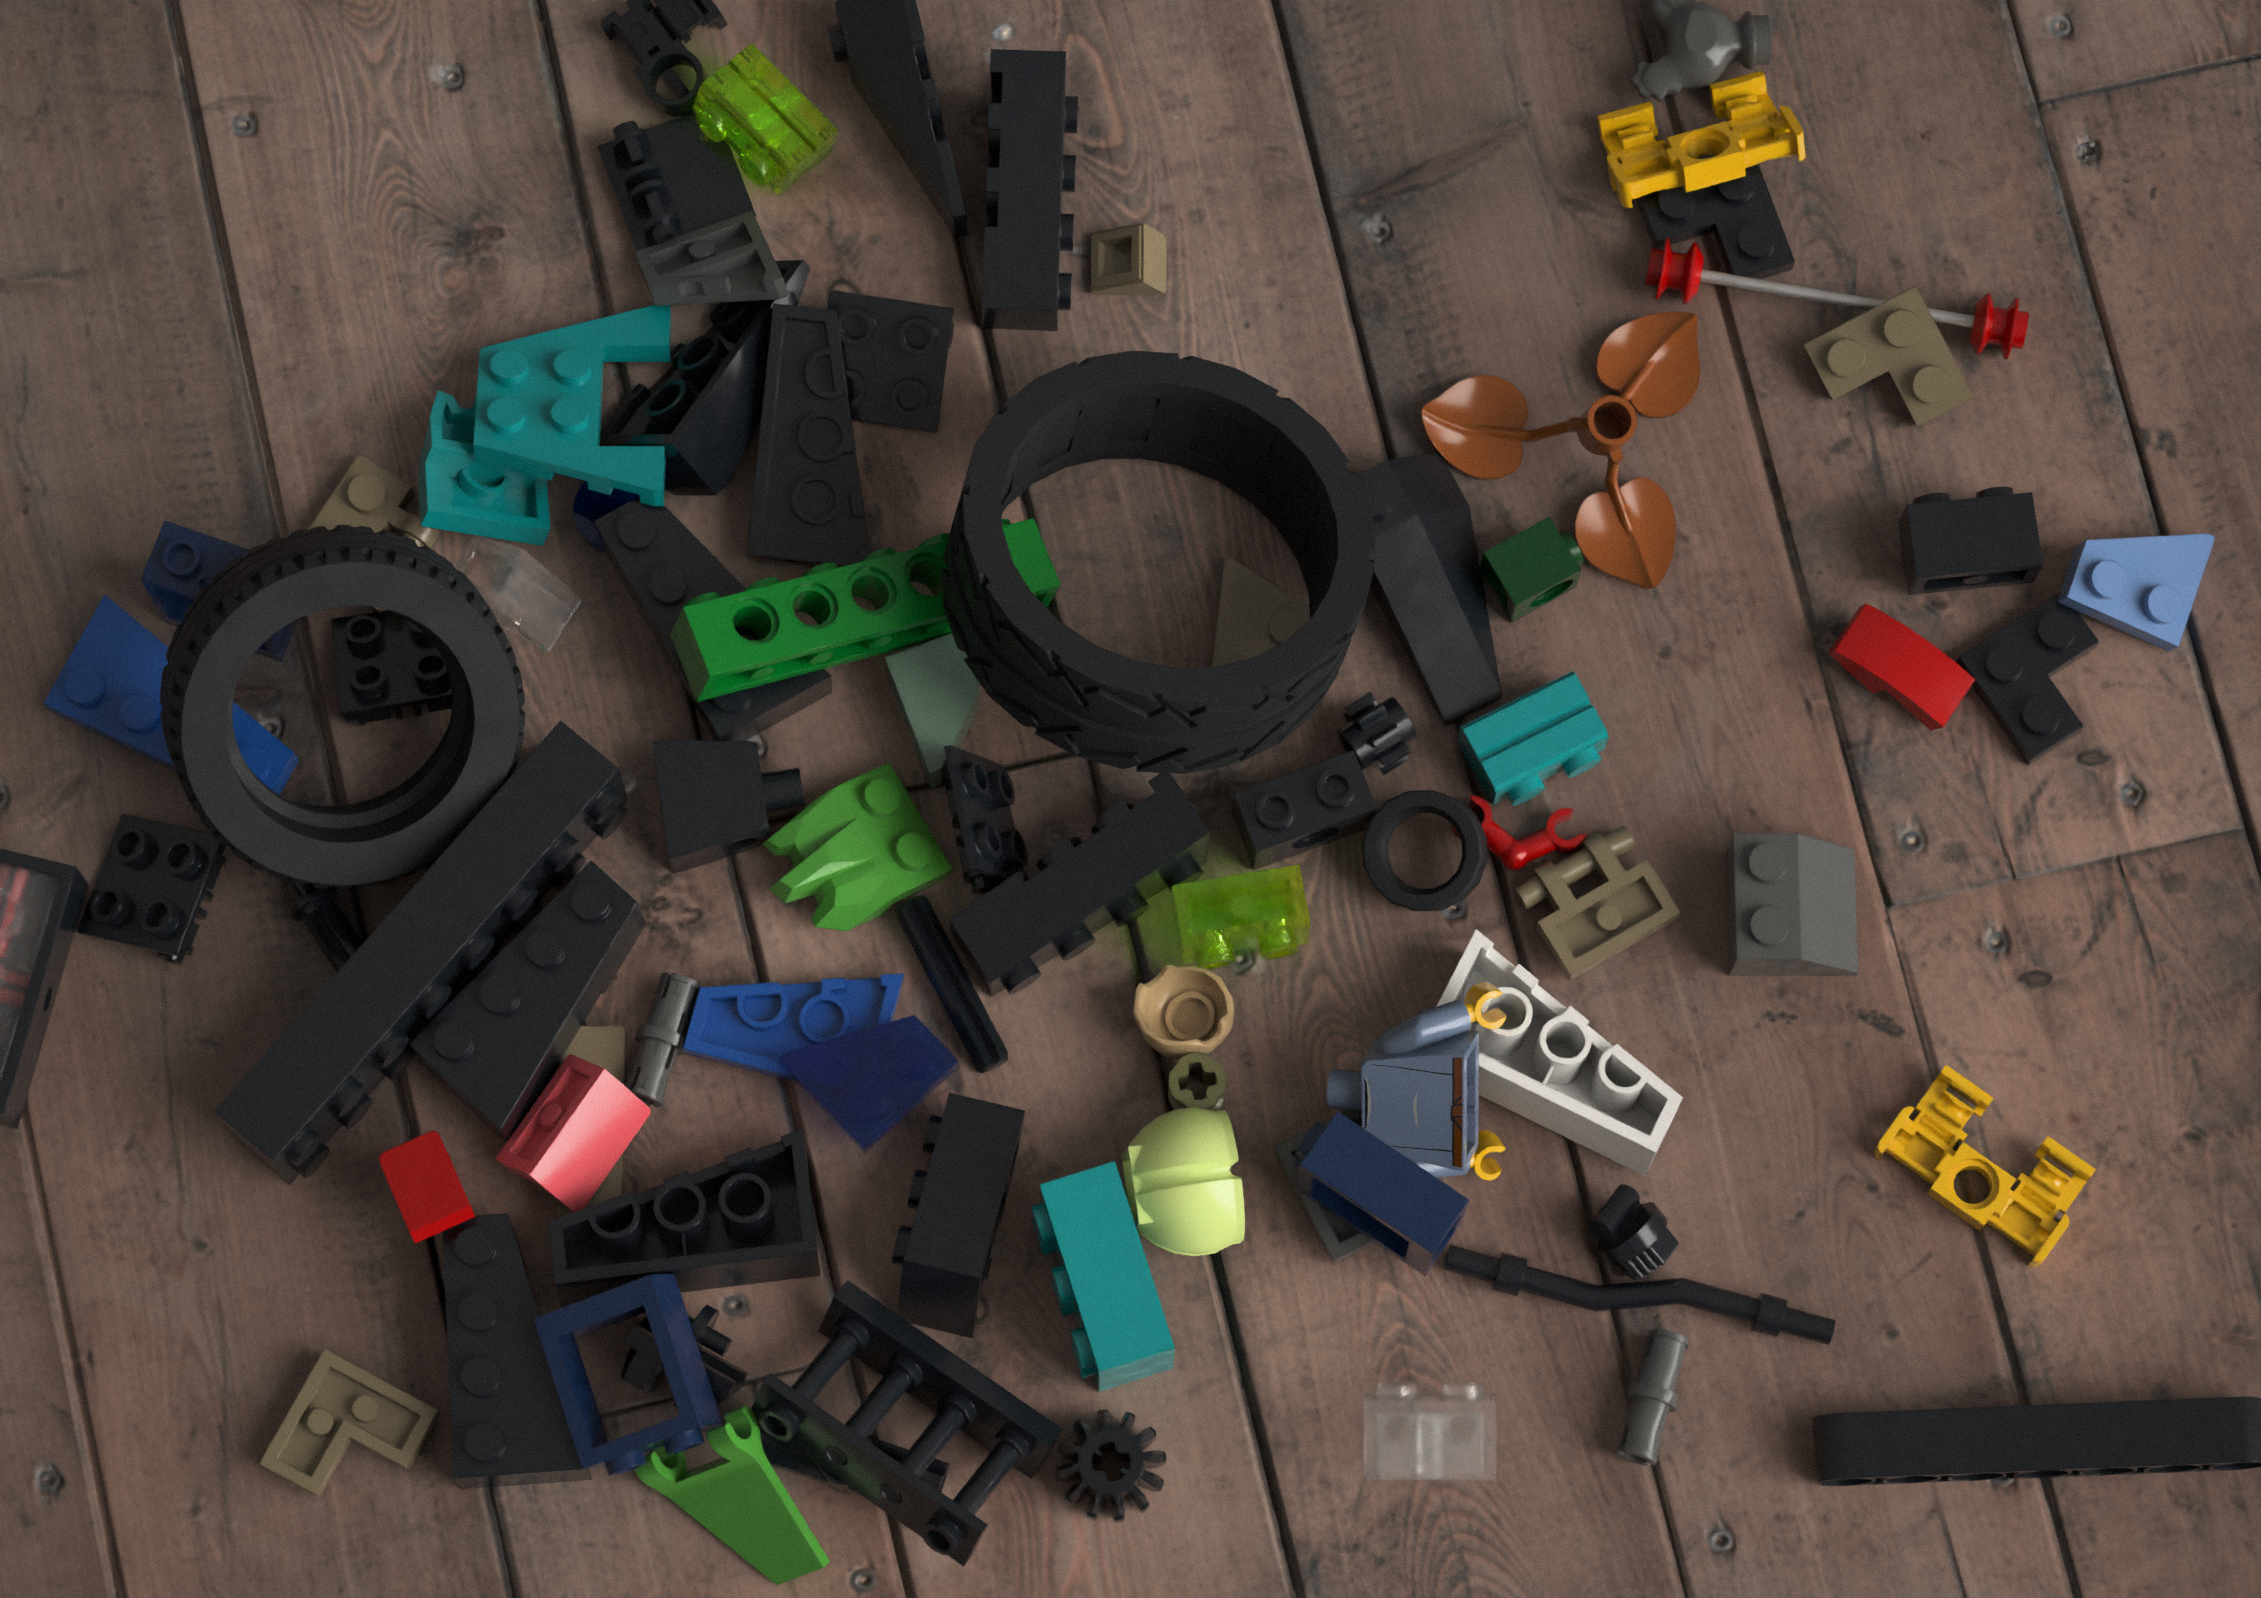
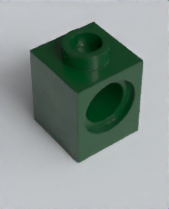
[1480,517,1583,623]

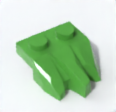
[763,763,953,931]

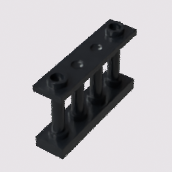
[751,1280,1062,1566]

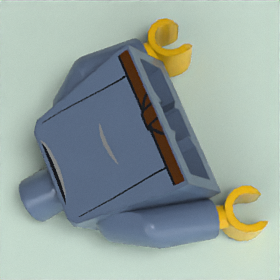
[1327,982,1506,1181]

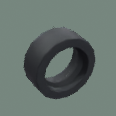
[1362,790,1487,912]

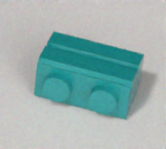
[1457,671,1609,806]

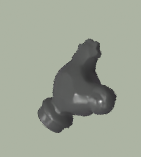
[1631,0,1771,102]

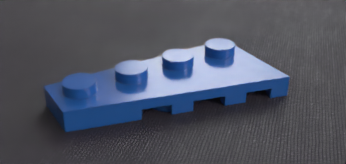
[43,595,299,795]

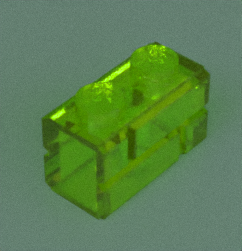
[693,44,839,196]

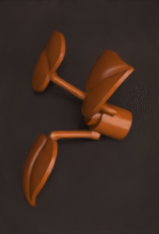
[1420,312,1701,589]

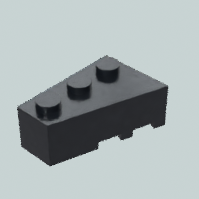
[892,1093,1025,1338]

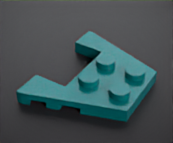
[473,305,672,506]

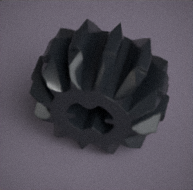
[1055,1410,1166,1523]

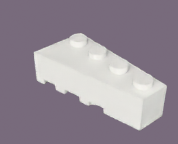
[1436,929,1683,1176]

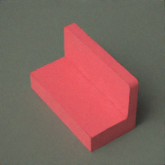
[495,1054,651,1212]

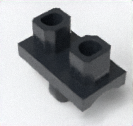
[621,1304,748,1408]

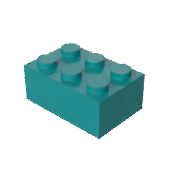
[1031,1161,1175,1392]

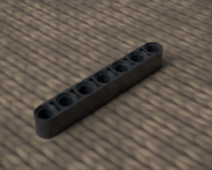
[1813,1397,2261,1486]

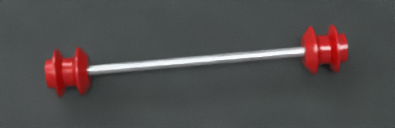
[1645,238,2029,359]

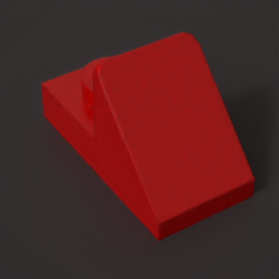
[379,1131,475,1244]

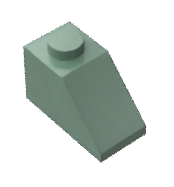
[885,633,980,789]

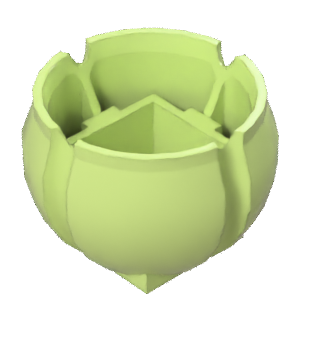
[1121,1107,1245,1256]

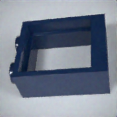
[141,520,298,662]
[1293,1111,1469,1276]
[534,1274,723,1476]

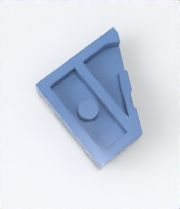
[2057,533,2215,651]

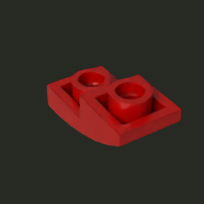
[1828,603,1975,731]

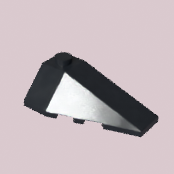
[600,260,810,496]

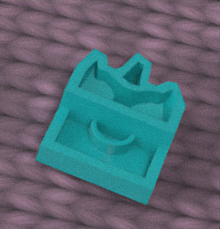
[418,390,551,546]

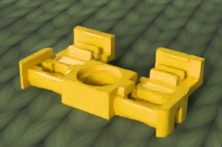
[1597,70,1806,208]
[1874,1065,2096,1267]

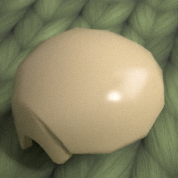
[1133,965,1234,1060]

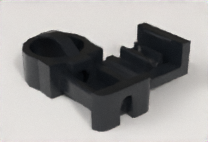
[601,0,728,117]

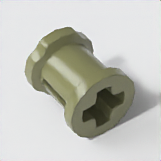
[1168,1053,1226,1111]

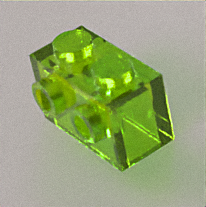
[1171,864,1311,970]

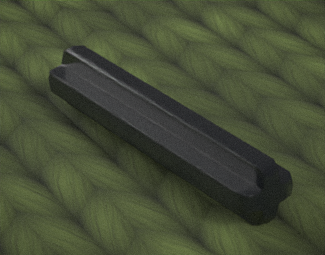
[896,895,1008,1073]

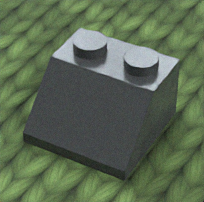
[1726,833,1858,976]

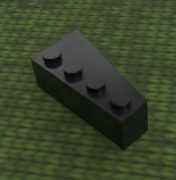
[549,1128,821,1307]

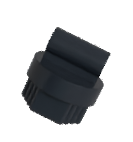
[1589,1184,1679,1281]

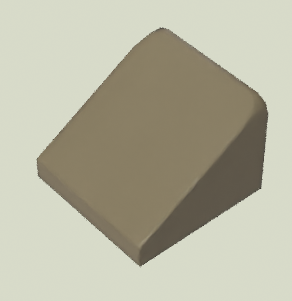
[1090,223,1167,295]

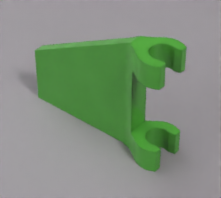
[634,1405,830,1585]

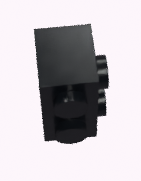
[1898,487,2043,595]

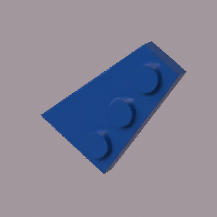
[683,973,904,1101]

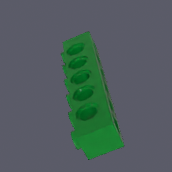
[670,518,1061,702]

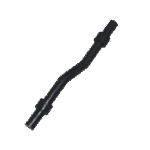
[1443,1244,1835,1345]

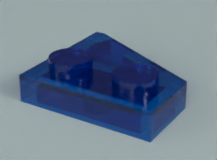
[778,1015,959,1154]

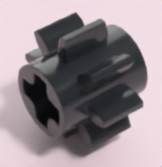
[1337,692,1417,775]

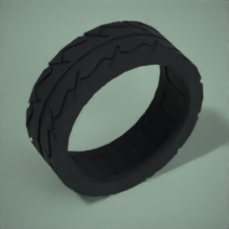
[942,351,1376,774]

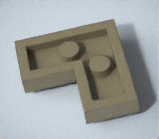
[1804,286,1974,427]
[259,1349,441,1498]

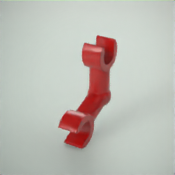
[1450,795,1587,870]

